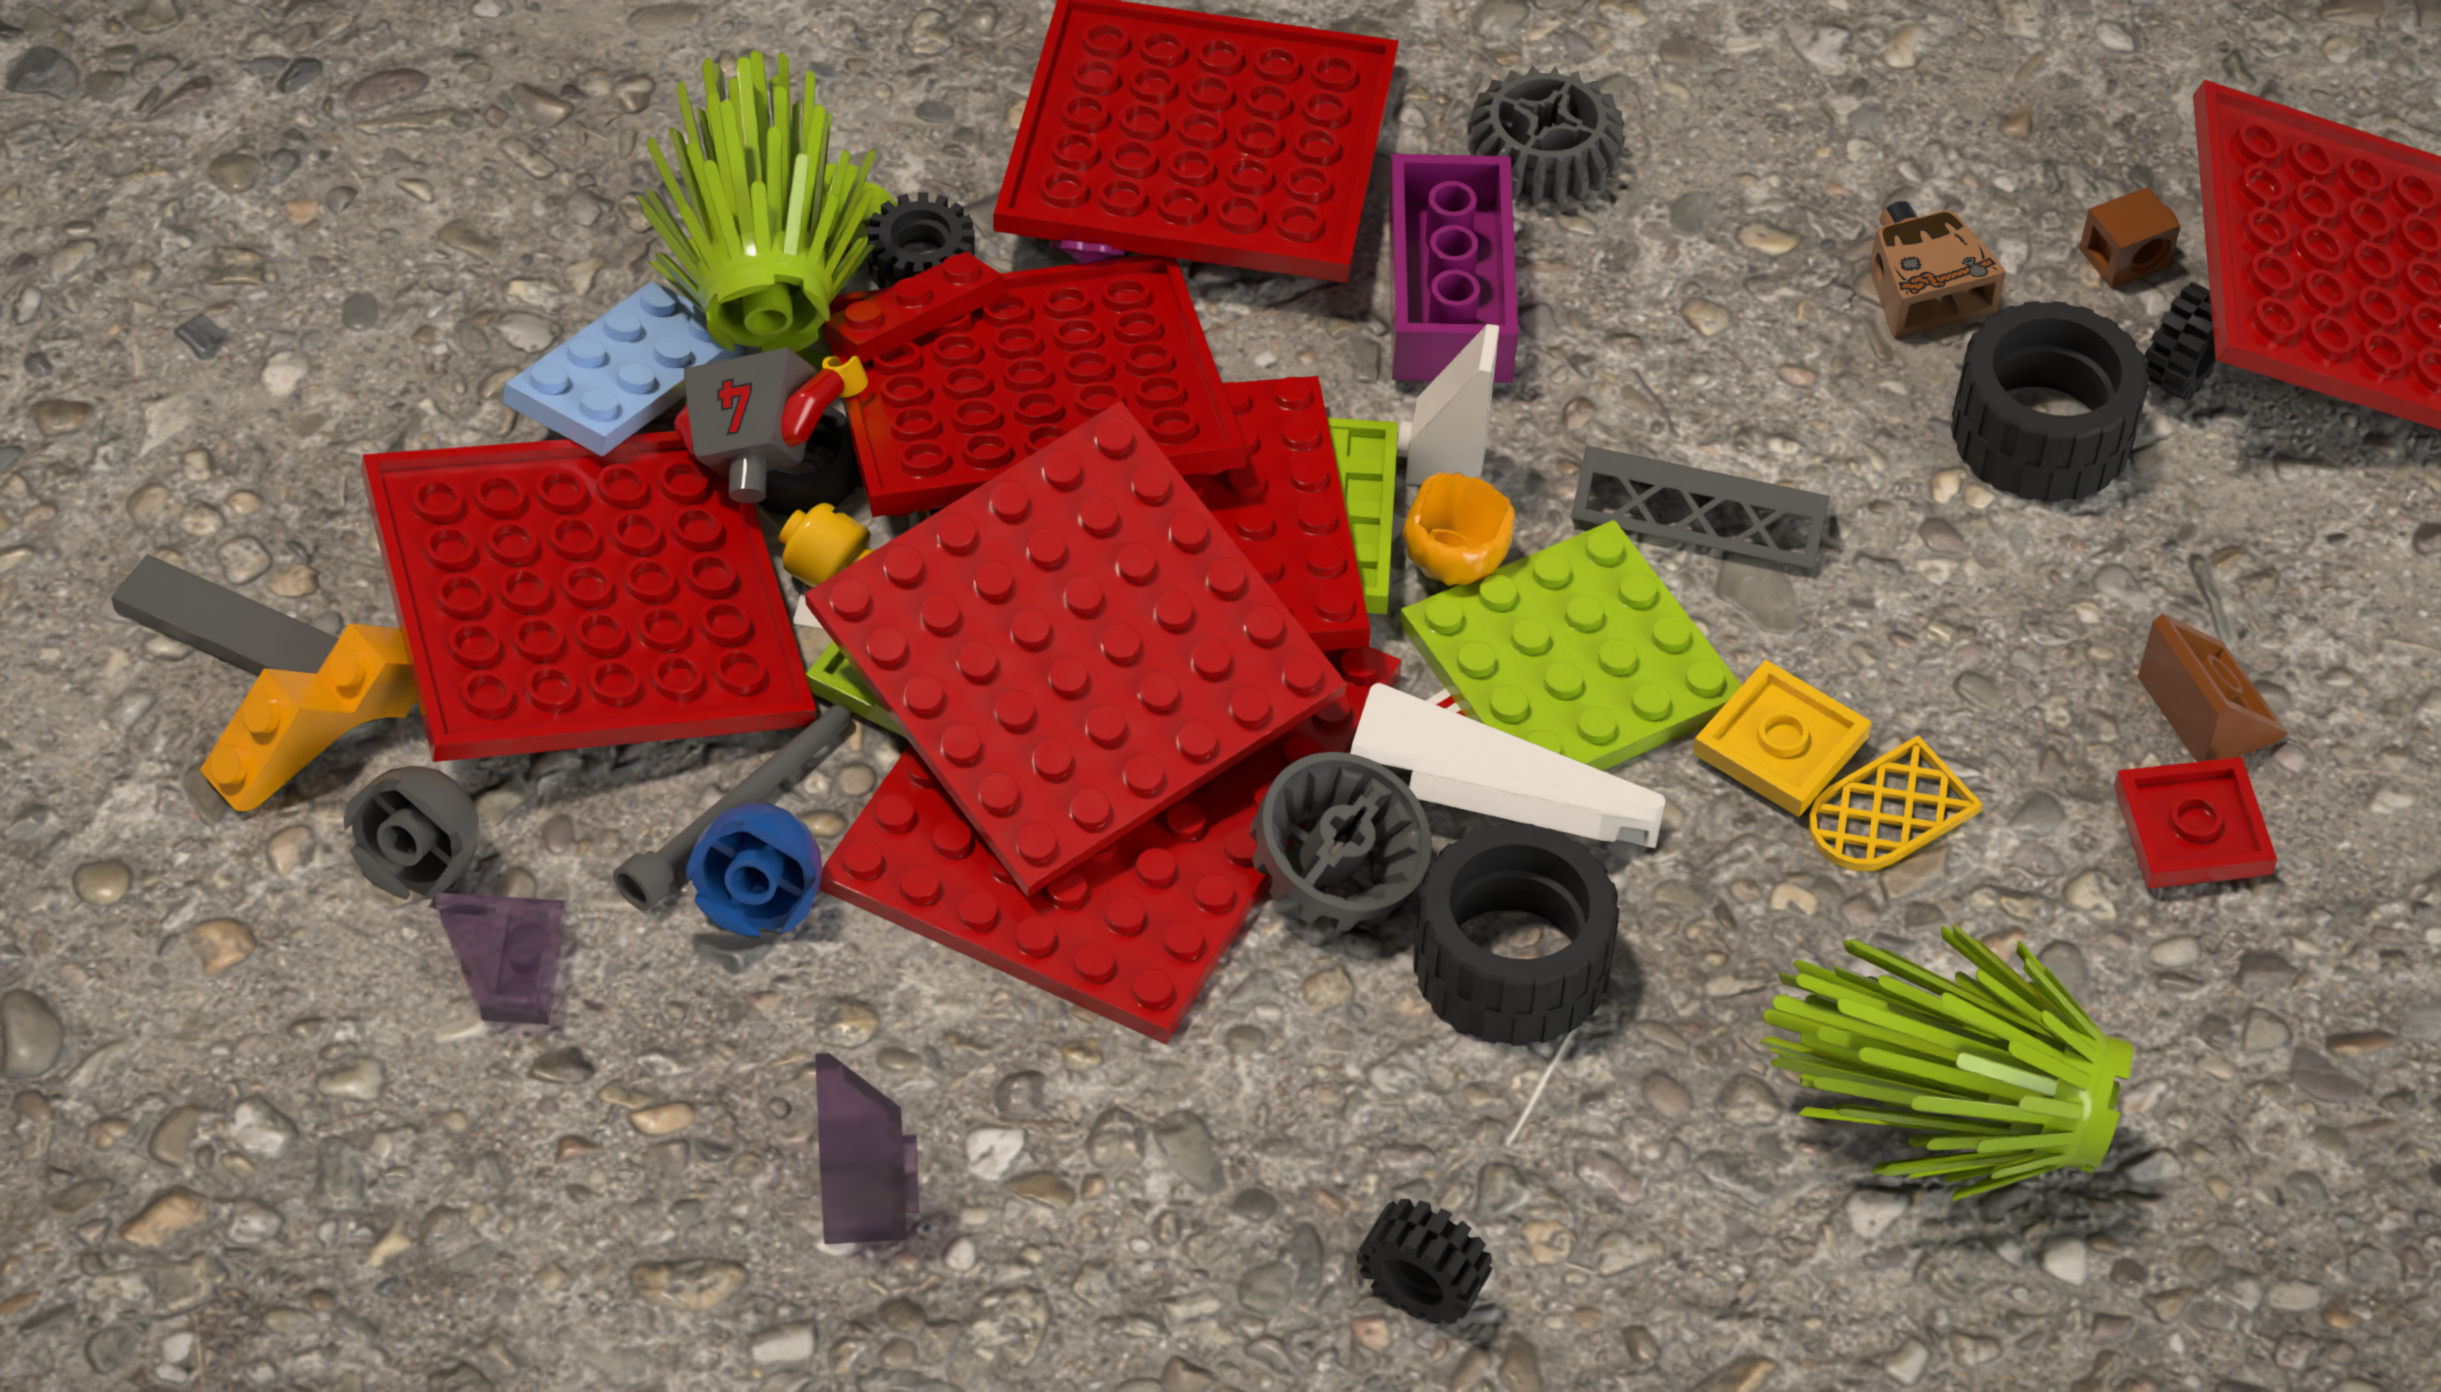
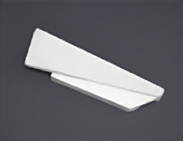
[1350,683,1666,848]

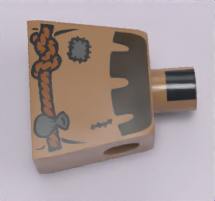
[1870,201,2006,339]

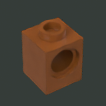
[2079,187,2181,288]

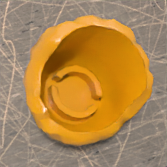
[1402,471,1516,586]

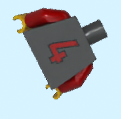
[674,347,868,503]

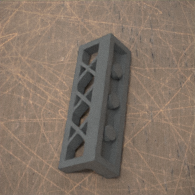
[1571,446,1831,569]

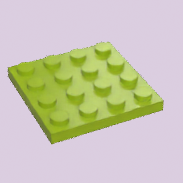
[1399,520,1742,771]

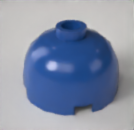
[686,803,823,937]

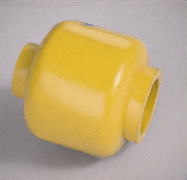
[778,503,874,588]

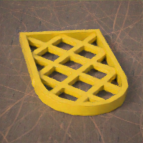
[1808,735,1983,871]

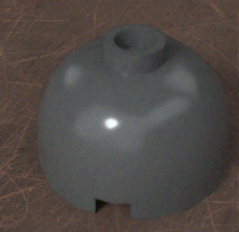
[344,766,480,900]

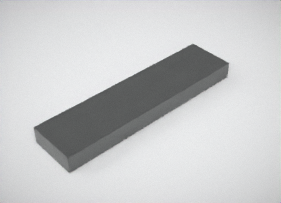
[111,554,339,675]

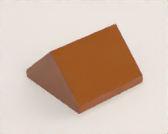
[2138,614,2288,762]

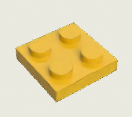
[1692,659,1872,817]

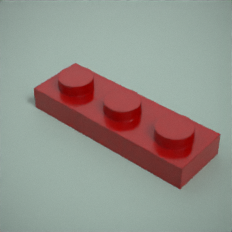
[822,251,1005,364]

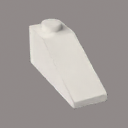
[1396,324,1499,485]

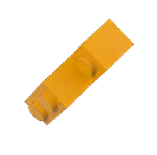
[200,623,417,811]

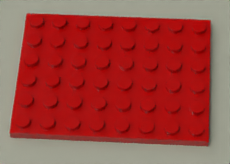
[819,646,1402,1045]

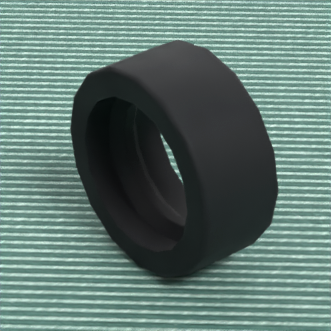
[756,405,858,516]

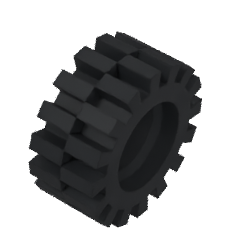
[867,192,975,288]
[2144,282,2217,401]
[1356,1199,1493,1324]

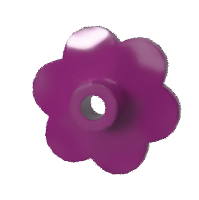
[1049,240,1125,264]

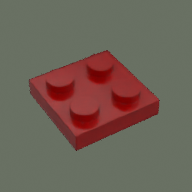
[2114,757,2277,889]

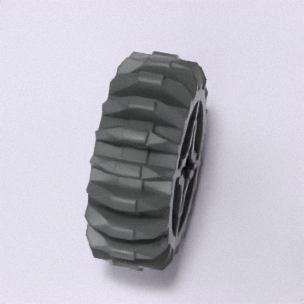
[1467,65,1625,206]

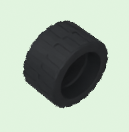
[1951,301,2149,502]
[1413,823,1620,1046]

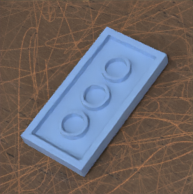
[503,281,747,457]

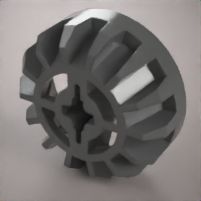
[1249,752,1432,931]

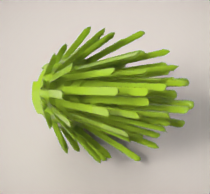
[635,50,875,353]
[1759,924,2133,1202]

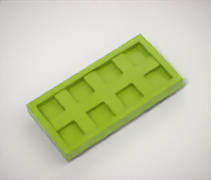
[1327,417,1398,614]

